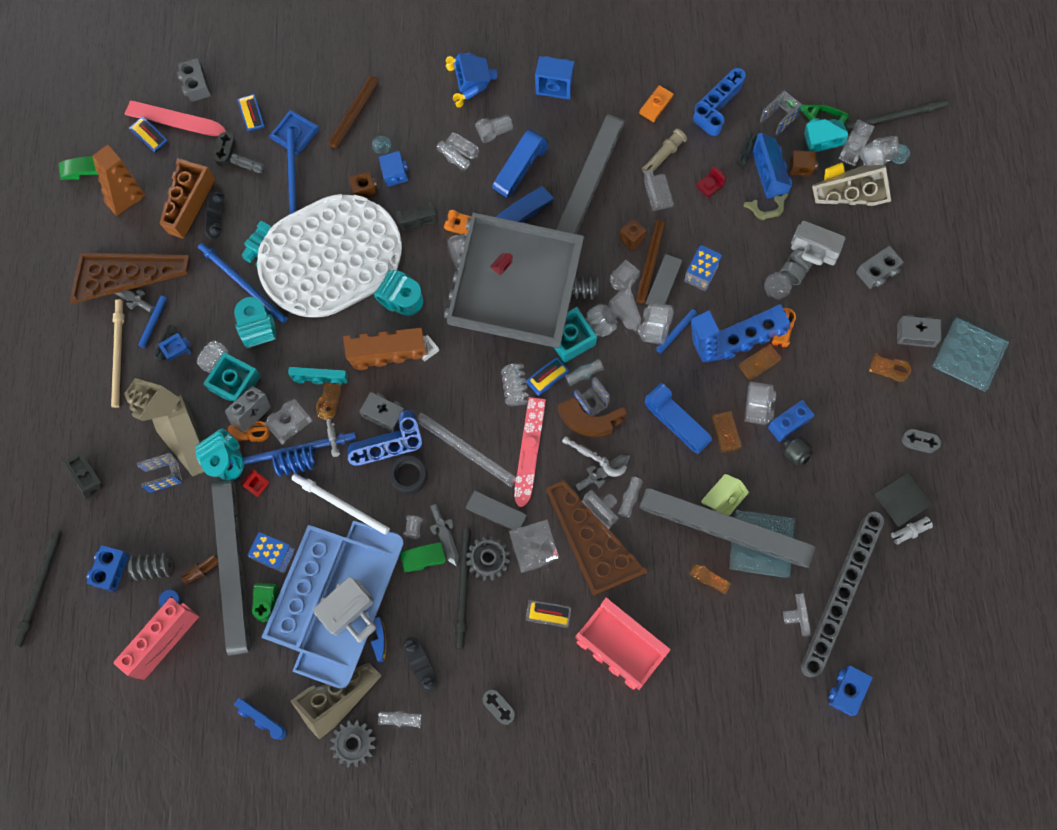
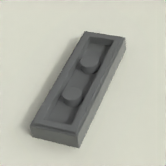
[646,254,682,310]
[465,490,527,534]

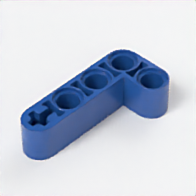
[693,68,746,136]
[492,129,549,198]
[645,383,712,454]
[347,410,422,466]

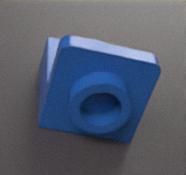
[158,333,191,362]

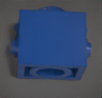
[379,151,409,187]

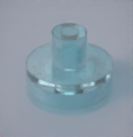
[372,136,391,154]
[890,144,910,164]

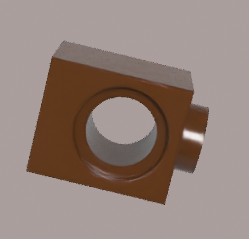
[790,150,818,177]
[348,171,378,198]
[619,219,647,251]

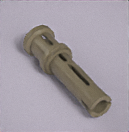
[642,129,687,176]

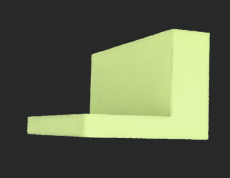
[701,474,749,516]

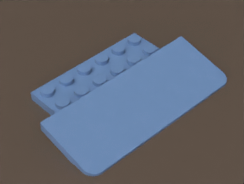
[261,521,403,689]

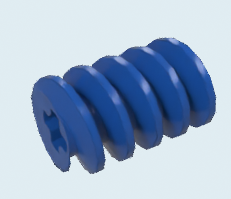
[272,445,315,477]

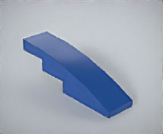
[496,186,554,223]

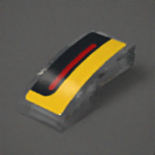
[525,600,571,628]

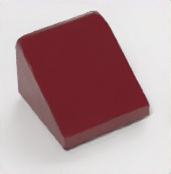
[490,253,513,275]

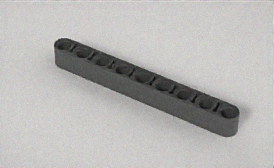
[556,114,625,234]
[212,480,250,656]
[639,489,816,568]
[801,512,884,677]

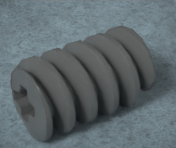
[571,276,599,300]
[128,552,174,581]

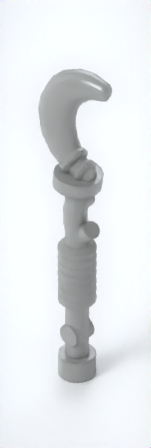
[317,396,340,457]
[562,436,627,477]

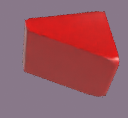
[240,469,270,497]

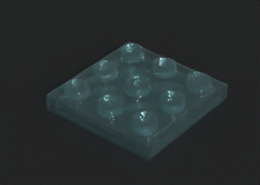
[932,317,1009,392]
[729,510,795,578]

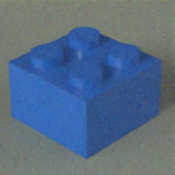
[535,56,574,100]

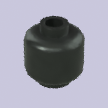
[784,437,813,465]

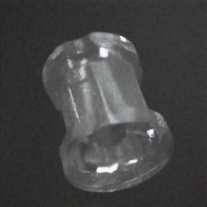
[403,516,423,539]

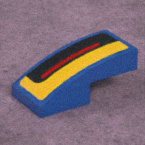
[238,94,265,132]
[129,117,168,153]
[526,358,569,396]
[371,617,386,663]

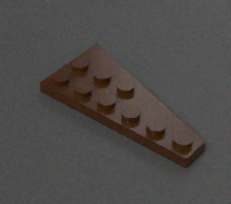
[70,253,191,304]
[545,480,648,597]

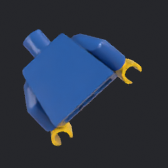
[446,52,497,107]

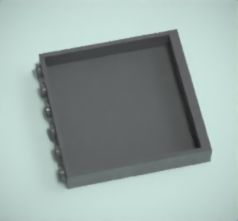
[444,212,584,349]

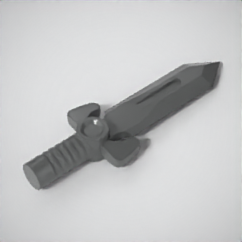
[115,289,155,313]
[574,455,631,492]
[430,504,459,567]

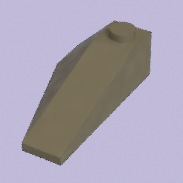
[812,161,891,206]
[124,378,181,421]
[152,395,204,476]
[291,663,381,739]

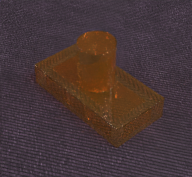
[739,344,781,381]

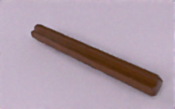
[328,75,378,149]
[636,220,665,304]

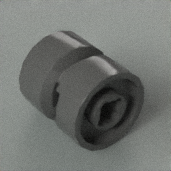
[779,250,814,285]

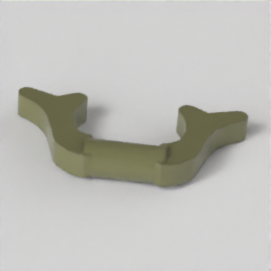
[744,193,788,220]

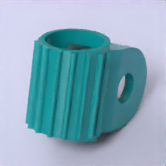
[374,270,423,316]
[234,297,276,348]
[195,428,244,480]

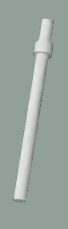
[292,473,390,535]

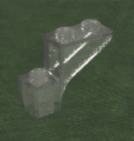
[608,260,641,332]

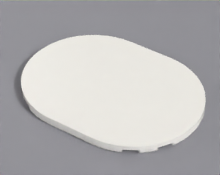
[257,194,402,317]

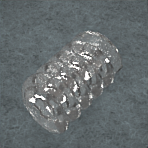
[501,364,528,406]

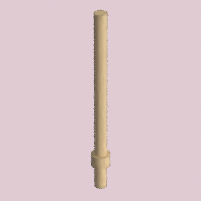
[111,299,125,408]

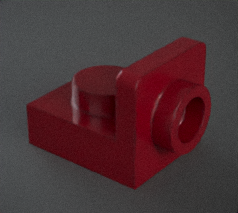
[696,166,726,198]

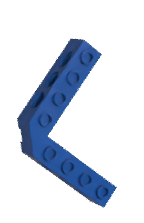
[691,304,790,362]

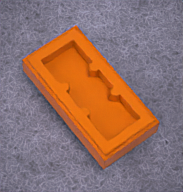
[639,85,674,122]

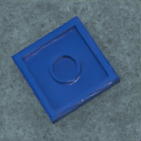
[269,110,320,156]

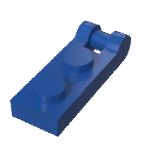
[234,698,287,740]

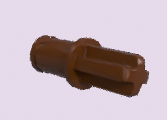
[181,554,218,586]

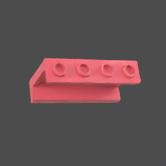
[114,598,200,680]
[575,598,671,690]

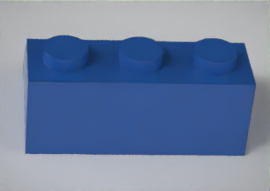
[752,133,792,199]

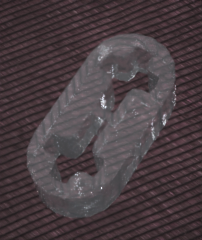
[446,133,479,159]

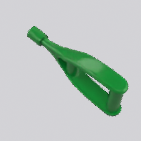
[785,97,849,124]

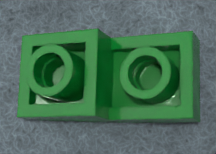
[59,156,98,180]
[400,543,446,572]

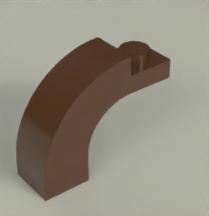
[558,397,627,437]

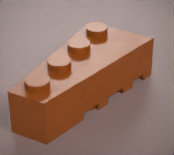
[92,145,145,216]
[160,158,216,239]
[343,328,428,371]

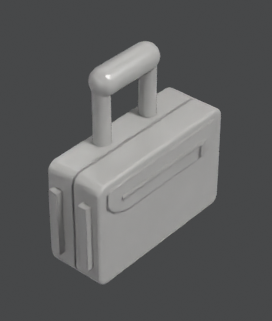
[791,221,845,265]
[313,577,376,643]

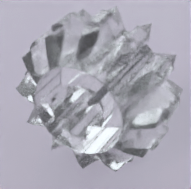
[586,304,617,337]
[197,341,229,373]

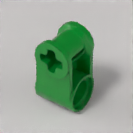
[252,583,278,623]

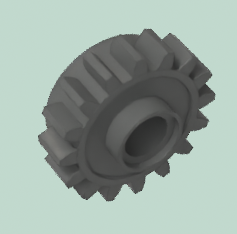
[466,536,510,581]
[330,720,377,767]

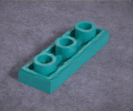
[288,367,349,386]

